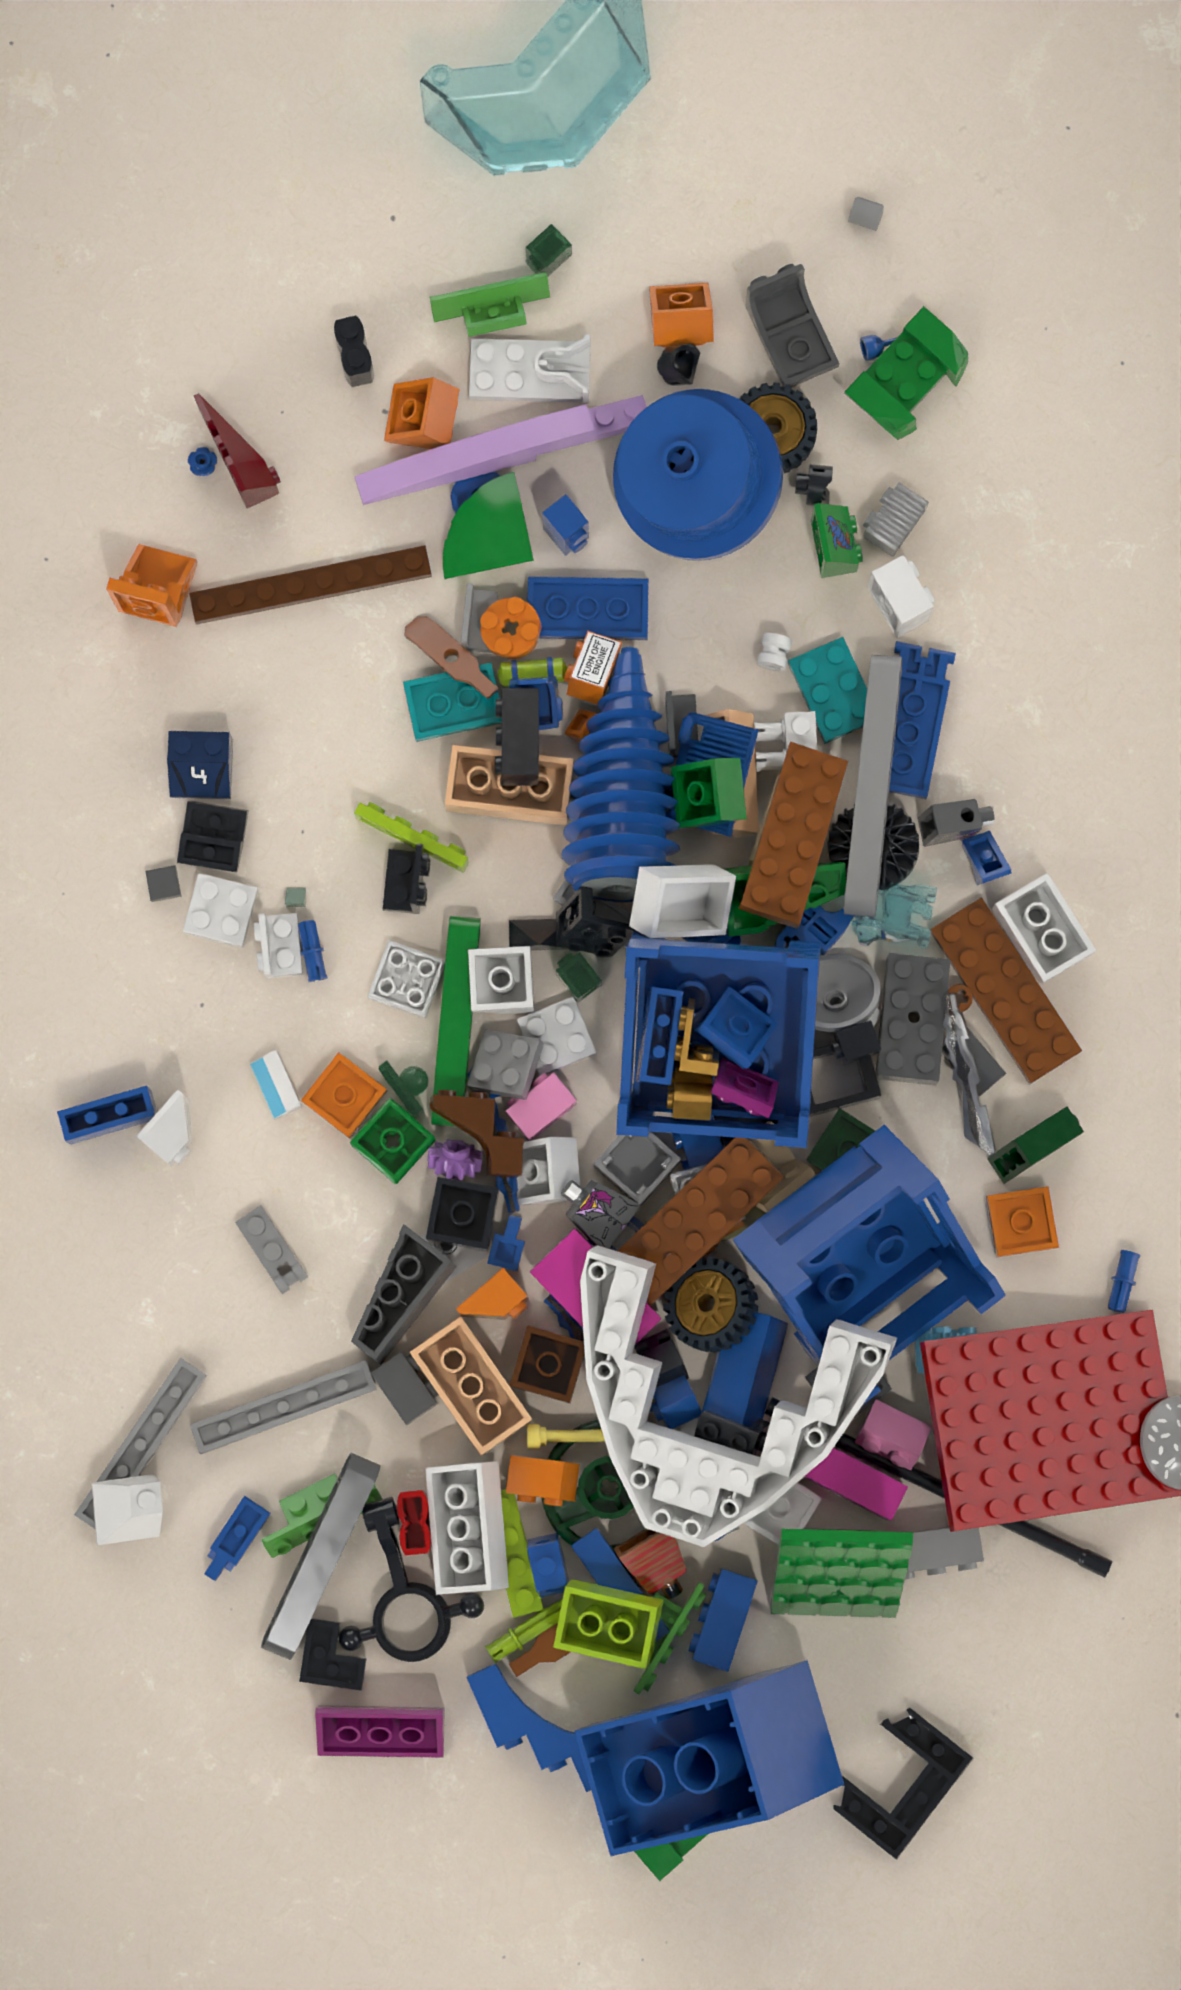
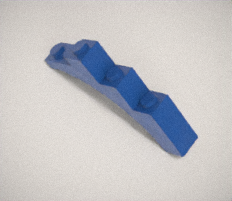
[466,1663,591,1792]

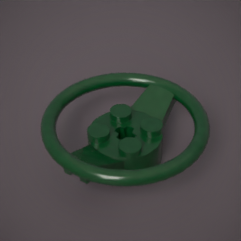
[541,1420,634,1550]

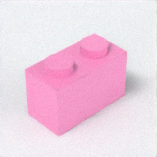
[506,1072,577,1141]
[854,1399,932,1470]

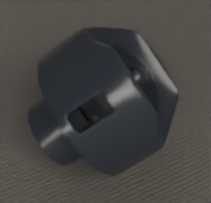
[657,344,700,386]
[795,464,833,506]

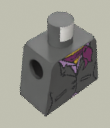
[917,799,995,847]
[561,1180,641,1249]

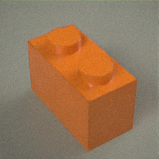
[506,1455,580,1506]

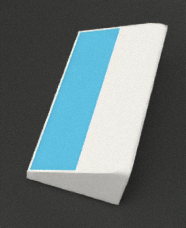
[250,1050,302,1120]

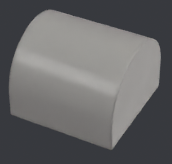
[848,197,884,231]

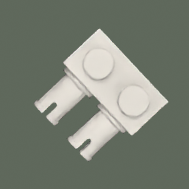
[754,711,817,772]

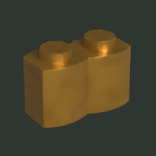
[667,1062,713,1120]

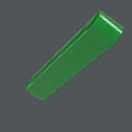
[431,916,481,1127]

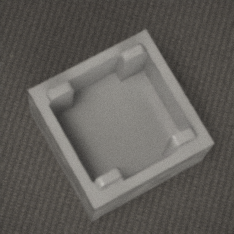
[594,1132,681,1208]

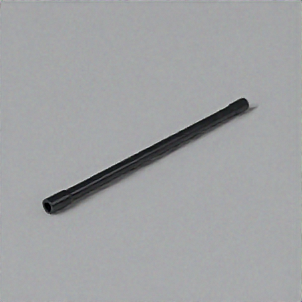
[765,1397,1113,1578]

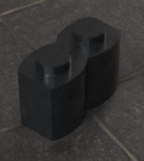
[334,315,374,387]

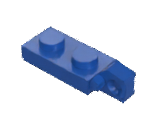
[204,1496,271,1581]

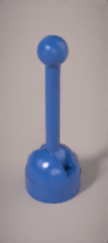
[860,335,897,361]

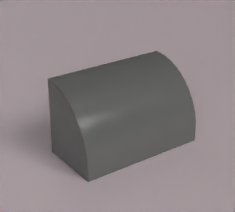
[942,1027,1006,1097]

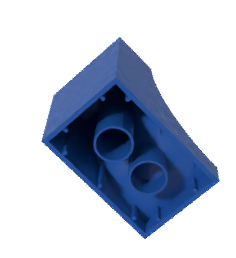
[575,1660,844,1856]

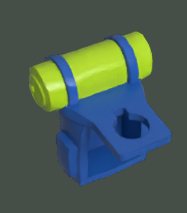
[498,657,568,730]

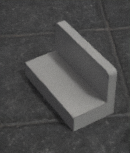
[461,584,498,653]

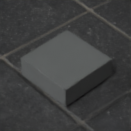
[145,865,182,902]

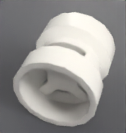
[756,633,792,671]

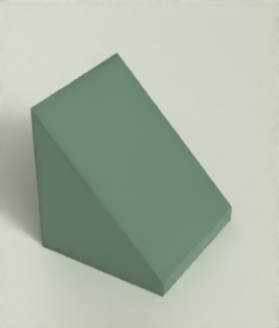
[285,888,306,907]

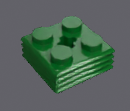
[350,1098,436,1184]

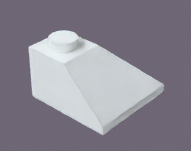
[136,1090,192,1166]
[91,1474,163,1545]

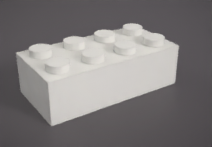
[425,1461,509,1595]

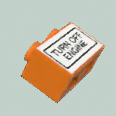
[564,631,622,705]

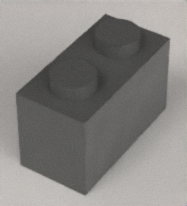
[371,1352,439,1425]

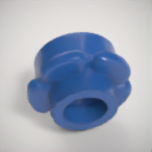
[188,447,217,476]

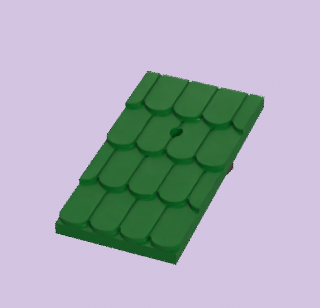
[771,1528,913,1618]

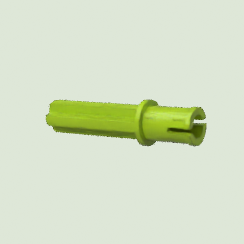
[485,1598,563,1664]

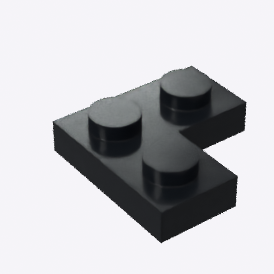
[299,1618,367,1691]

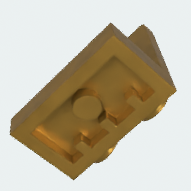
[674,998,719,1076]

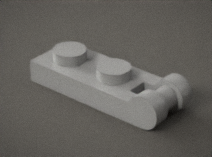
[235,1205,308,1294]

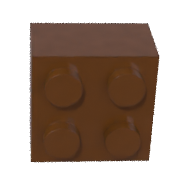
[510,1325,585,1404]

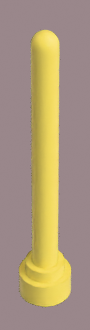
[527,1424,675,1449]

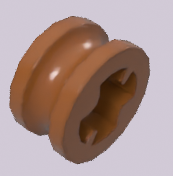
[947,984,973,1013]

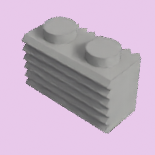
[863,482,929,557]

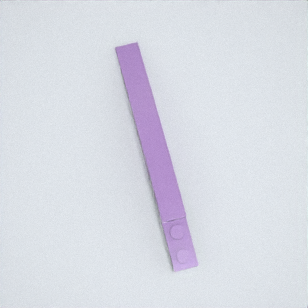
[355,395,647,505]

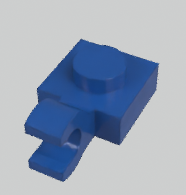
[487,1215,525,1271]

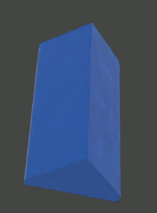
[702,1313,789,1427]

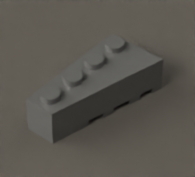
[351,1224,457,1365]

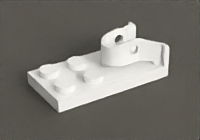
[469,334,591,403]

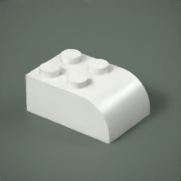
[991,873,1096,984]

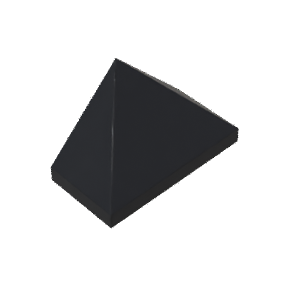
[509,919,568,950]

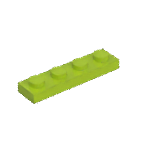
[354,802,469,873]
[501,1489,544,1618]

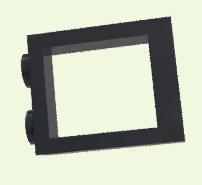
[810,1045,881,1117]

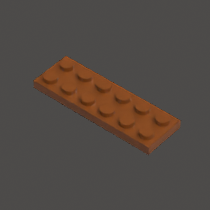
[739,741,848,929]
[929,897,1082,1085]
[617,1137,785,1306]

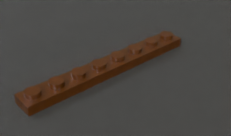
[189,545,432,625]

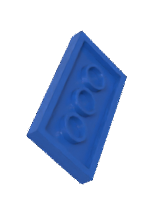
[527,577,649,640]

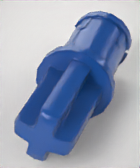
[298,920,328,982]
[1108,1250,1141,1313]

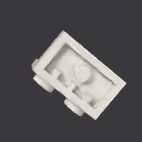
[254,913,303,978]

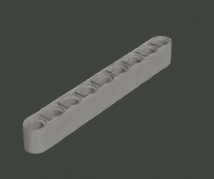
[844,655,902,917]

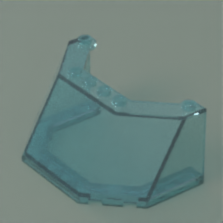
[420,0,651,176]

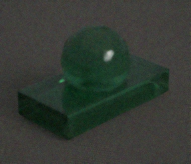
[378,1061,429,1119]

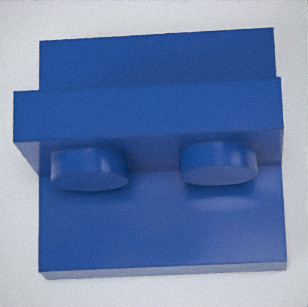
[694,986,779,1069]

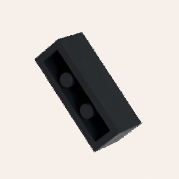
[495,688,539,786]

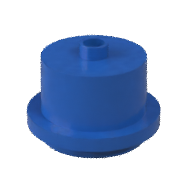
[613,389,783,561]

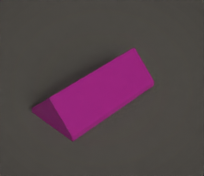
[315,1706,445,1758]

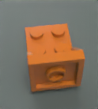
[106,544,198,627]

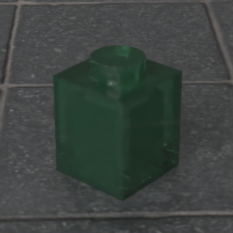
[525,224,572,277]
[555,952,602,1003]

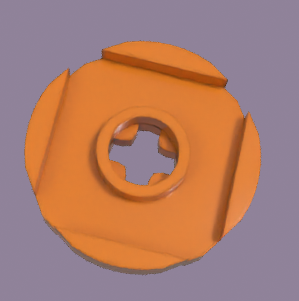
[480,597,542,659]

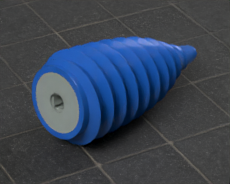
[561,647,680,902]

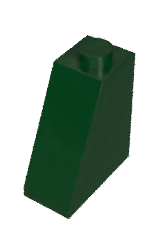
[987,1106,1084,1184]

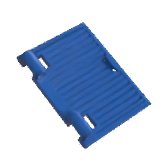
[664,712,759,837]

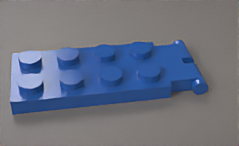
[889,641,956,800]

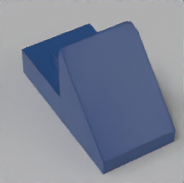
[961,830,1012,885]

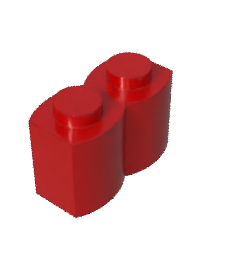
[397,1490,432,1556]

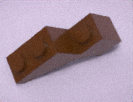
[429,1090,524,1178]

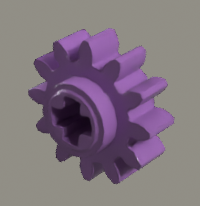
[427,1139,482,1180]

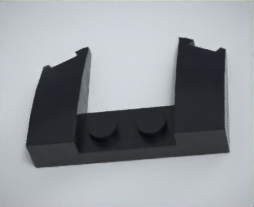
[833,1708,974,1860]

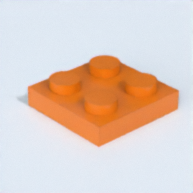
[301,1052,388,1139]
[986,1186,1059,1257]

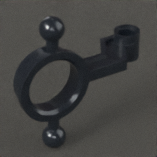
[339,1497,485,1662]

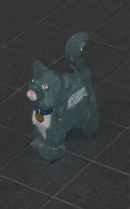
[844,884,937,949]

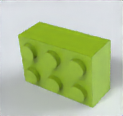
[553,1579,664,1669]

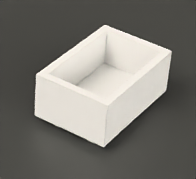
[629,864,736,938]

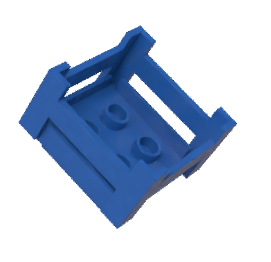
[616,931,821,1148]
[732,1124,1006,1405]

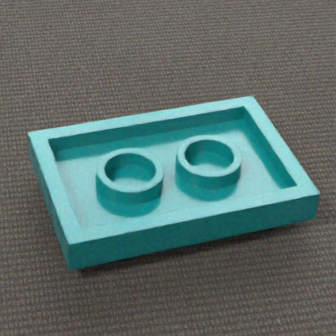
[788,637,867,744]
[403,662,502,742]

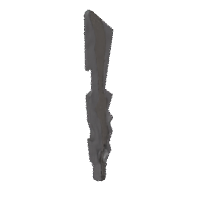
[943,993,996,1155]

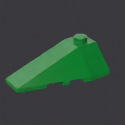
[722,862,846,936]

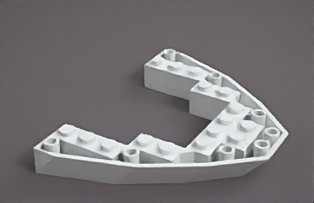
[580,1245,897,1547]

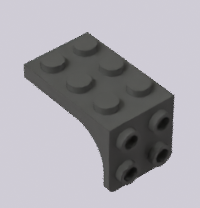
[745,264,840,387]

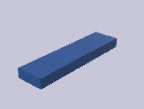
[571,1527,670,1642]

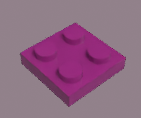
[711,1057,779,1118]

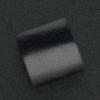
[177,801,249,872]

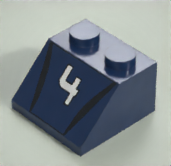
[167,731,233,799]

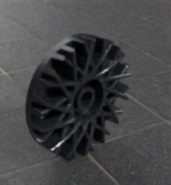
[827,804,920,891]

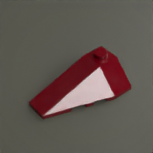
[193,393,281,509]

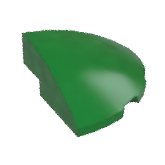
[443,472,534,579]

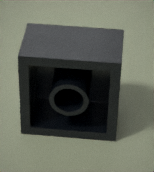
[426,1177,500,1252]

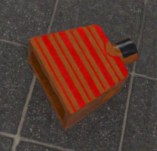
[613,1528,687,1600]

